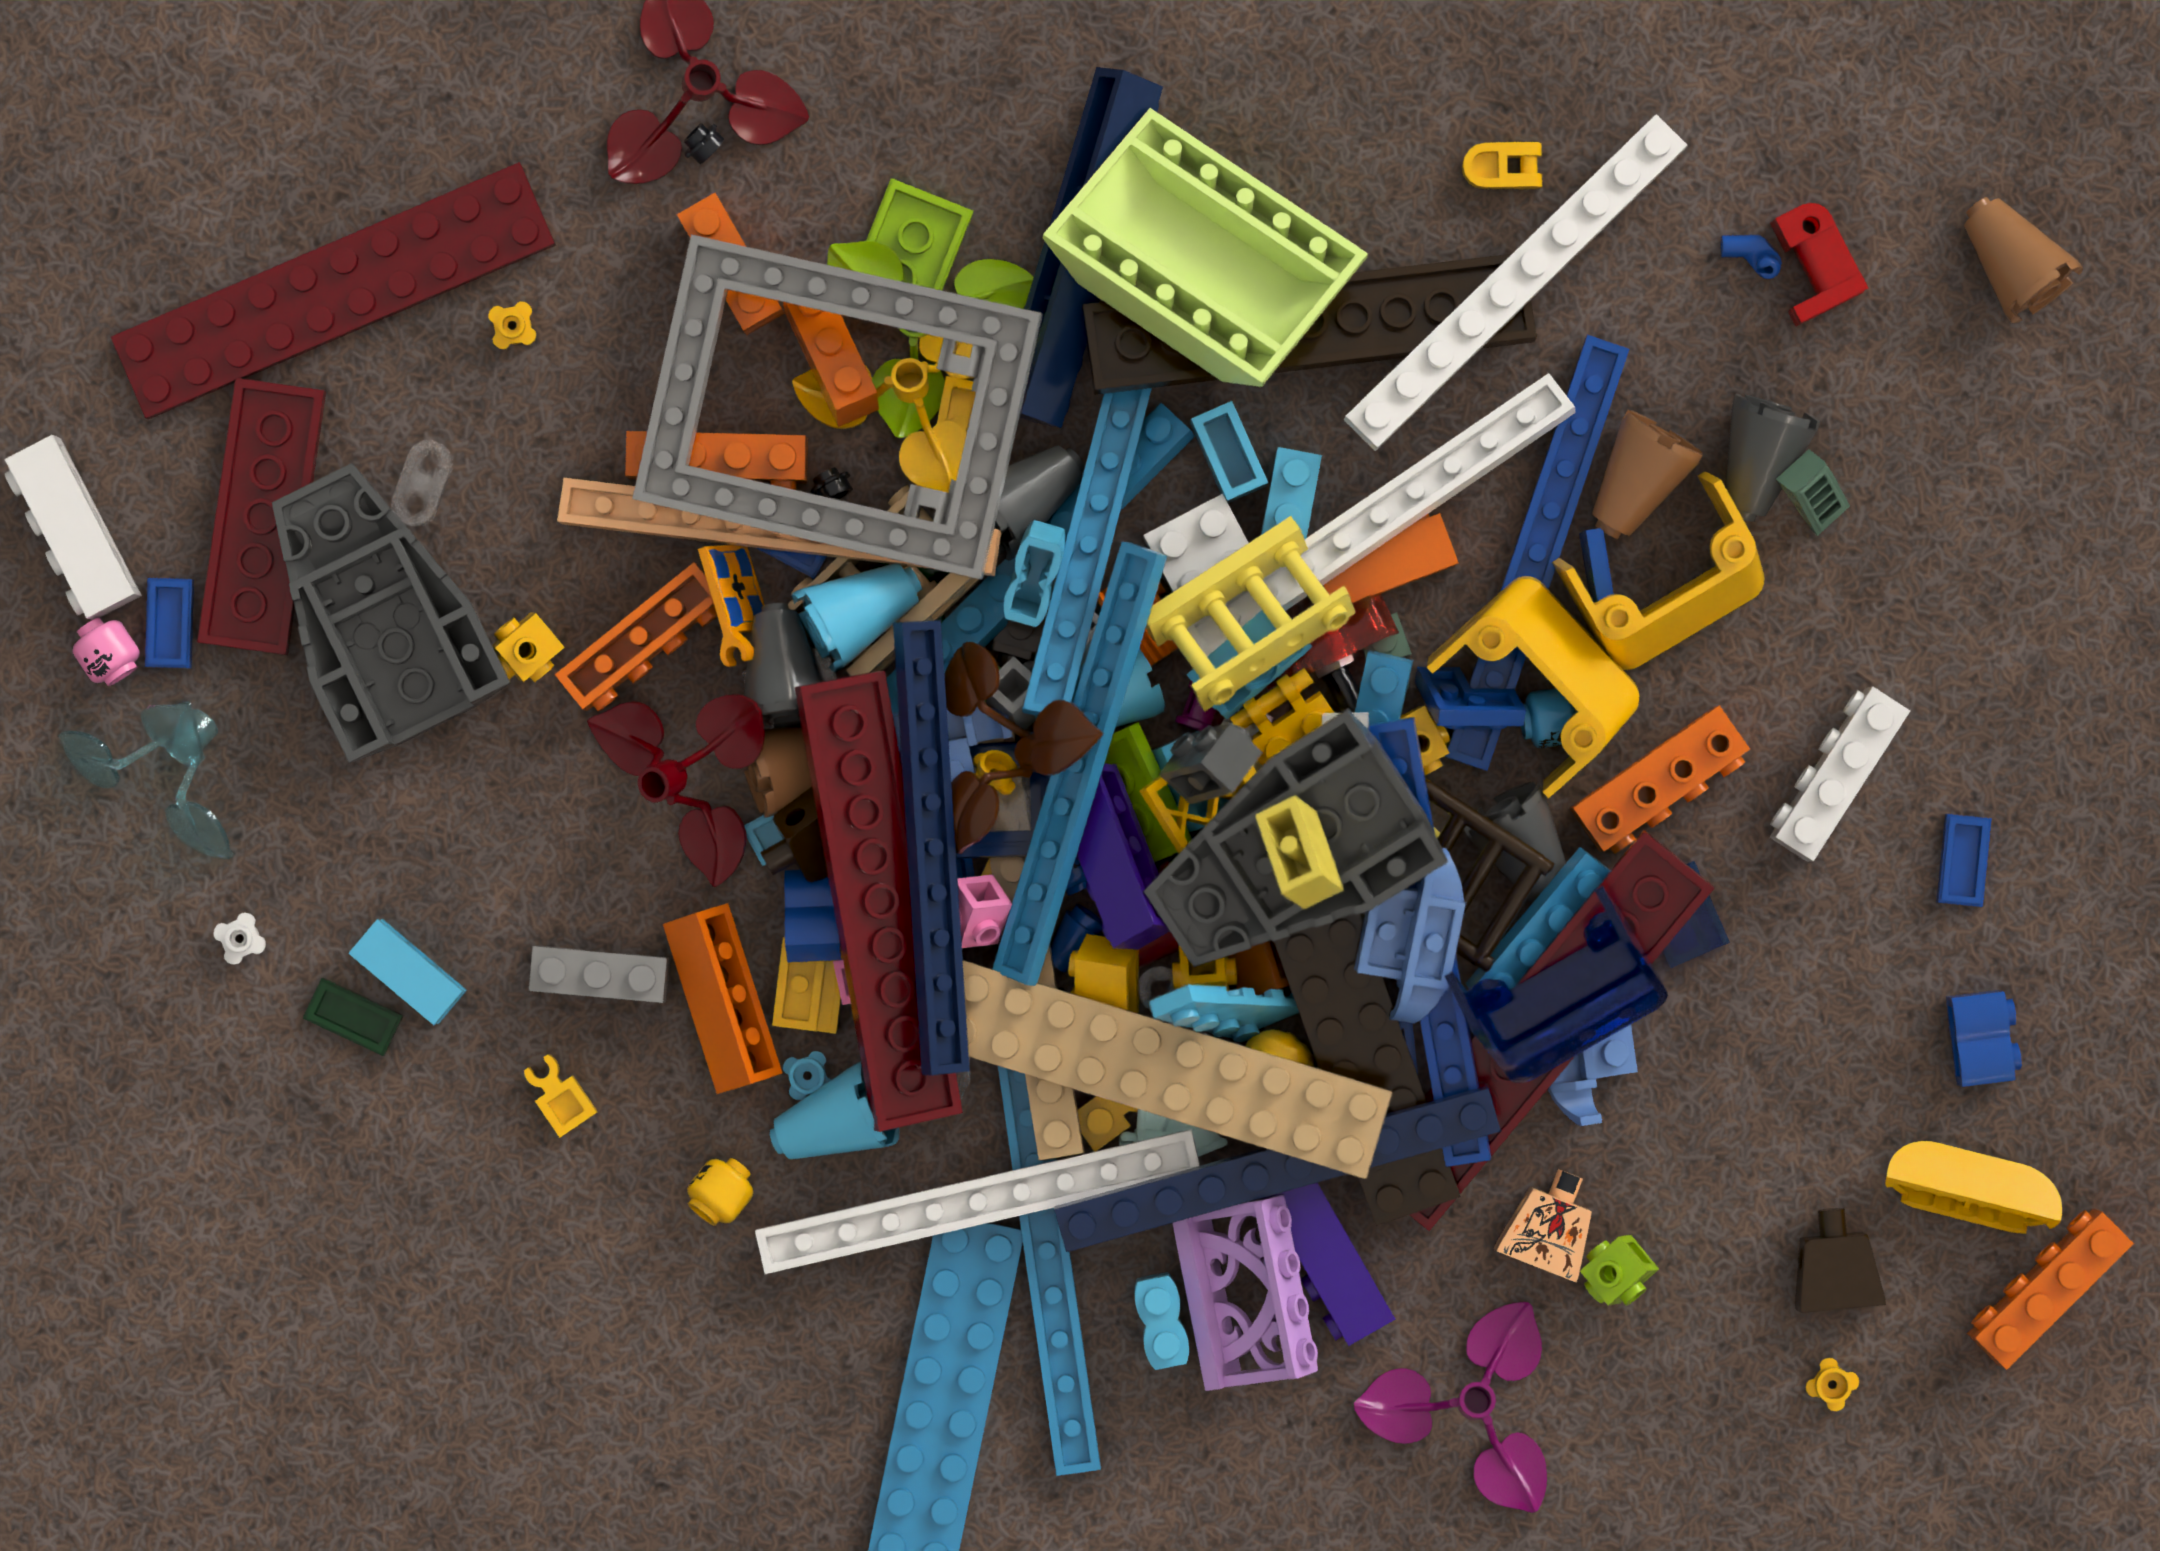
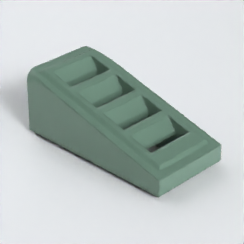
[1776,449,1850,536]

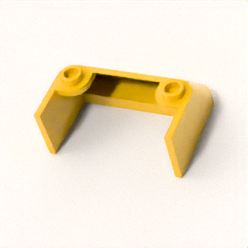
[1552,471,1765,670]
[1426,576,1639,799]

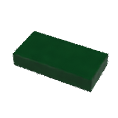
[303,978,404,1056]

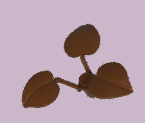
[944,642,1103,854]

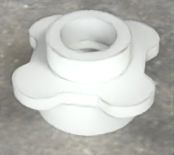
[214,913,266,964]

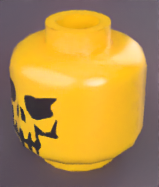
[687,1158,753,1226]

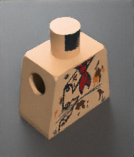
[1494,1169,1592,1282]

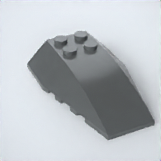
[272,463,511,763]
[1144,709,1448,967]

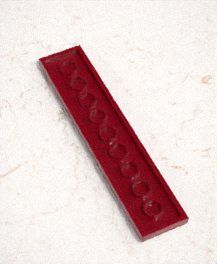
[111,162,556,420]
[795,670,963,1132]
[1409,830,1715,1231]

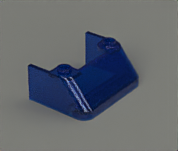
[1445,886,1668,1083]

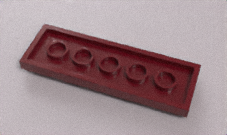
[197,378,326,655]

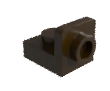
[991,611,1048,664]

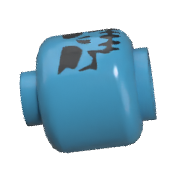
[1520,688,1577,749]

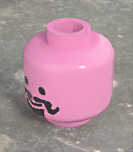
[72,617,140,686]

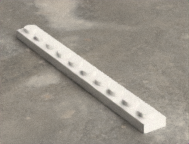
[1344,114,1688,451]
[1187,373,1575,656]
[755,1129,1200,1274]

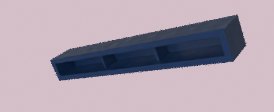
[1019,67,1163,428]

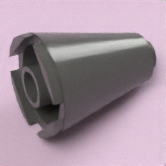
[1725,394,1821,522]
[994,445,1084,561]
[743,603,822,728]
[1464,782,1566,904]

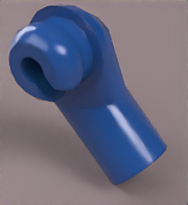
[1721,235,1782,279]

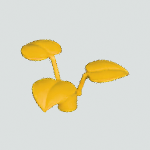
[792,334,974,492]

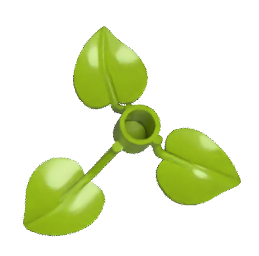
[827,241,1034,438]

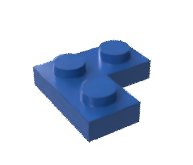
[1414,667,1526,729]

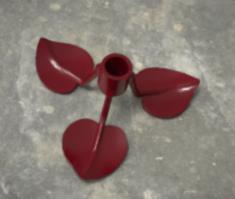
[607,0,809,184]
[587,694,765,887]

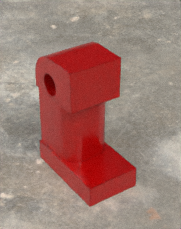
[1770,203,1869,327]

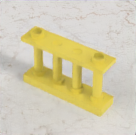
[1146,516,1356,711]

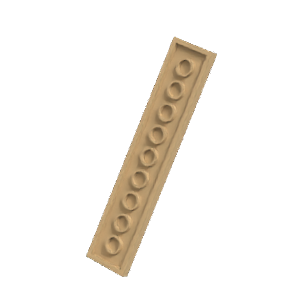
[963,960,1393,1179]

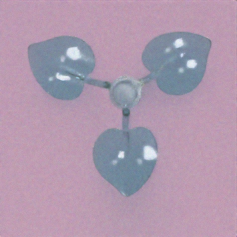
[58,701,235,859]

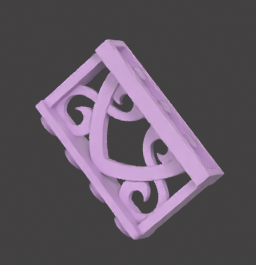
[1172,1195,1318,1391]

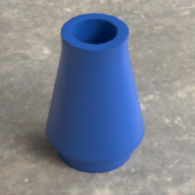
[1051,904,1103,972]

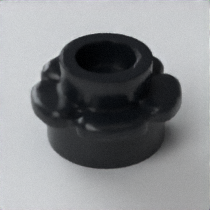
[683,123,724,164]
[810,467,853,500]

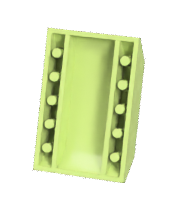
[1043,108,1368,387]

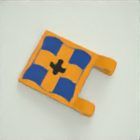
[698,545,765,667]

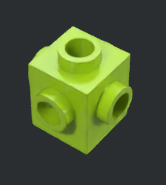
[1580,1235,1659,1306]

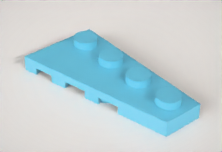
[1149,985,1299,1042]

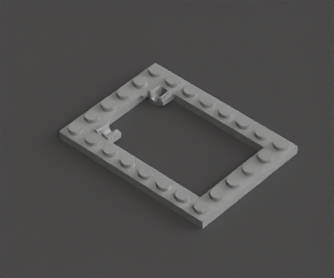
[632,234,1043,579]

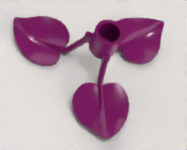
[1354,1302,1547,1513]

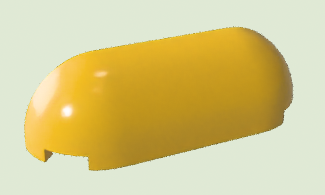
[1885,1141,2062,1234]

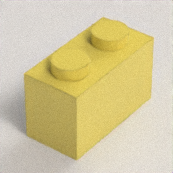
[1255,796,1344,909]

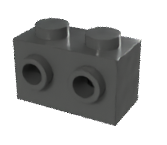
[1159,722,1263,804]

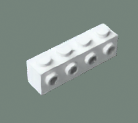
[4,435,142,620]
[1769,687,1910,861]

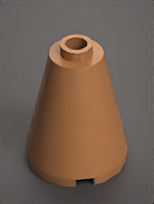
[1964,197,2083,323]
[1592,410,1703,539]
[744,726,812,818]

